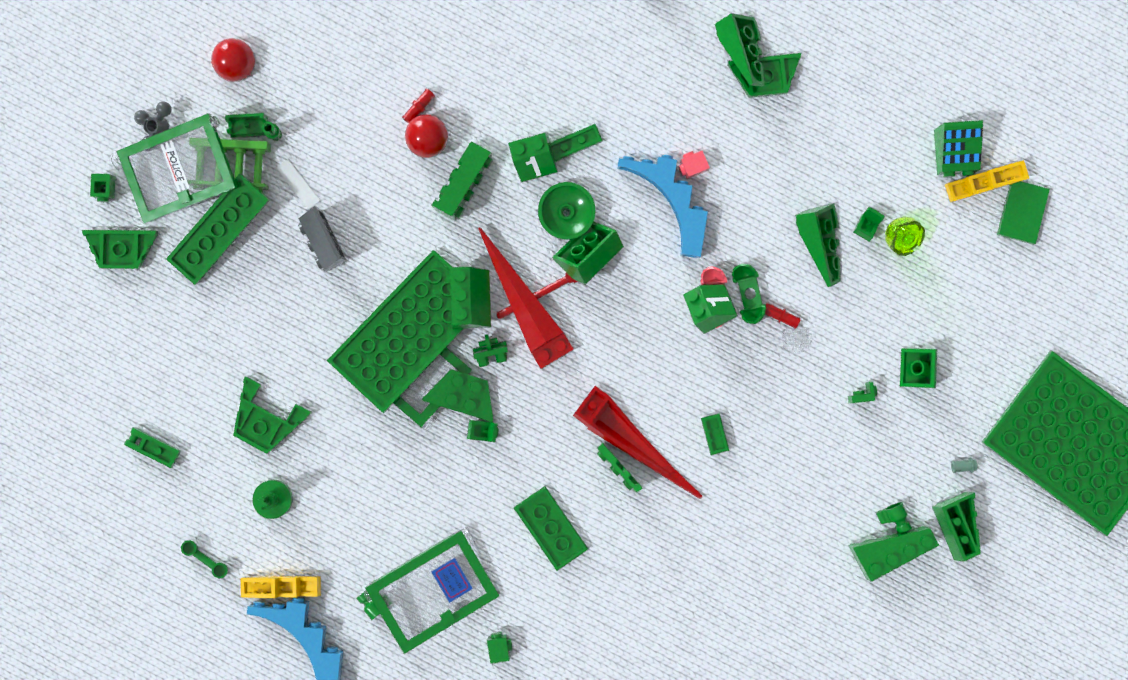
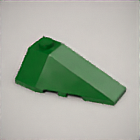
[714,13,765,87]
[795,203,841,287]

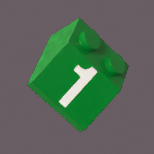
[508,133,558,182]
[683,284,738,334]

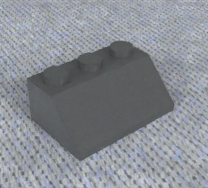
[298,206,347,272]

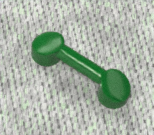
[181,540,228,579]

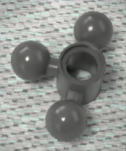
[134,101,172,151]

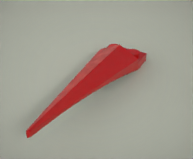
[478,227,574,369]
[573,386,703,499]

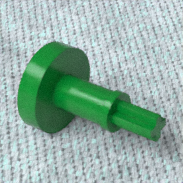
[252,480,293,519]

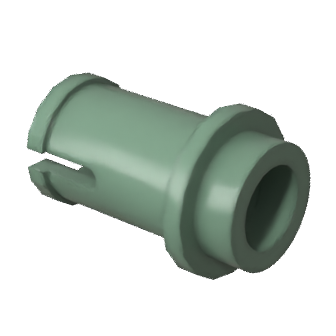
[951,458,977,473]

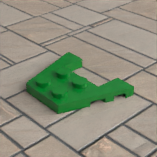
[233,376,312,454]

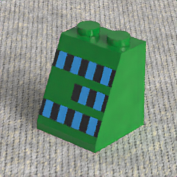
[934,120,983,178]

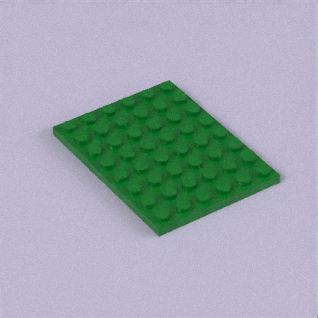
[982,351,1128,536]

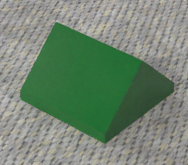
[900,348,938,388]

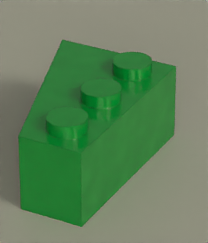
[932,492,981,562]

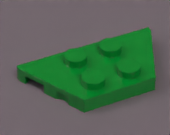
[727,53,801,98]
[82,230,158,269]
[422,369,493,423]

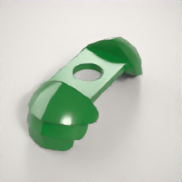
[732,263,766,324]

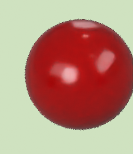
[211,38,255,82]
[405,114,448,158]

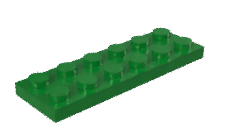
[166,174,270,285]

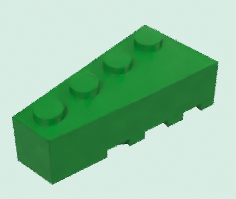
[432,141,493,221]
[848,526,939,582]

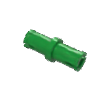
[262,121,282,141]

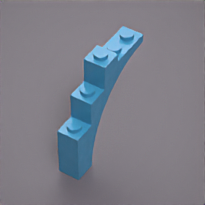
[617,155,708,258]
[247,597,343,680]

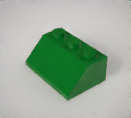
[552,221,624,285]
[450,267,491,329]

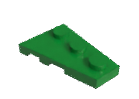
[597,443,642,493]

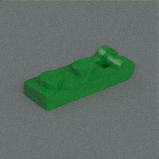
[124,427,181,468]

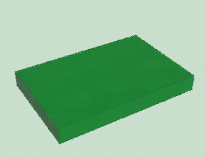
[997,181,1050,245]

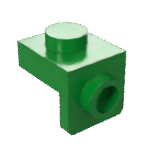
[853,207,885,242]
[467,420,499,443]

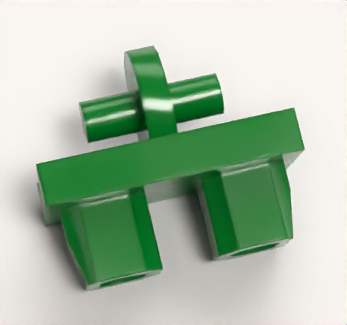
[473,334,508,367]

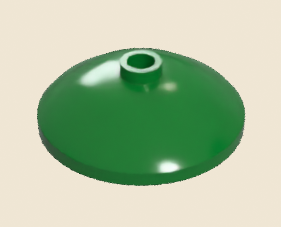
[538,182,596,240]

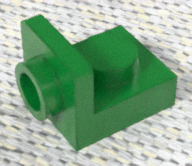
[848,382,877,404]

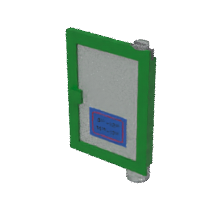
[364,527,499,654]

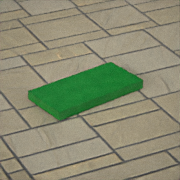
[513,486,588,571]

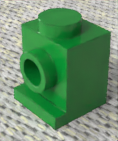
[90,174,116,203]

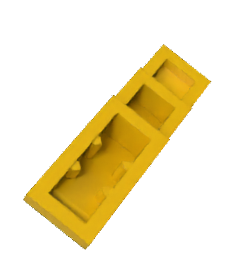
[945,160,1029,203]
[240,576,321,598]

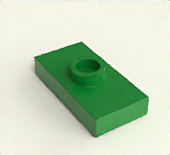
[701,413,730,455]

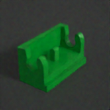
[225,113,268,138]

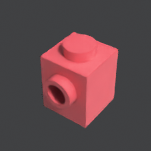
[678,150,710,179]

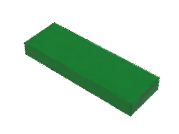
[551,124,603,162]

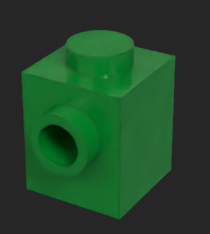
[487,632,513,664]

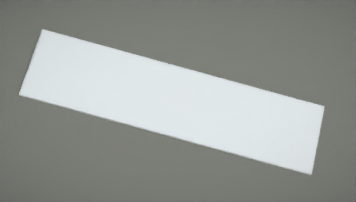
[276,159,320,209]

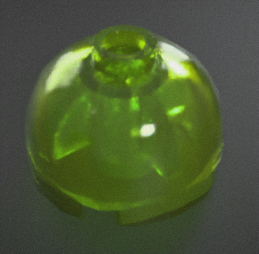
[885,216,925,256]

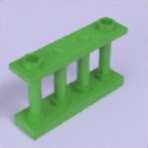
[188,138,271,193]

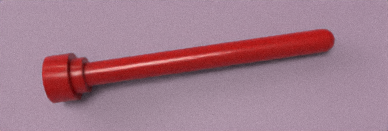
[496,273,578,319]

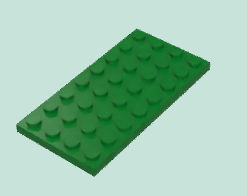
[327,250,465,414]

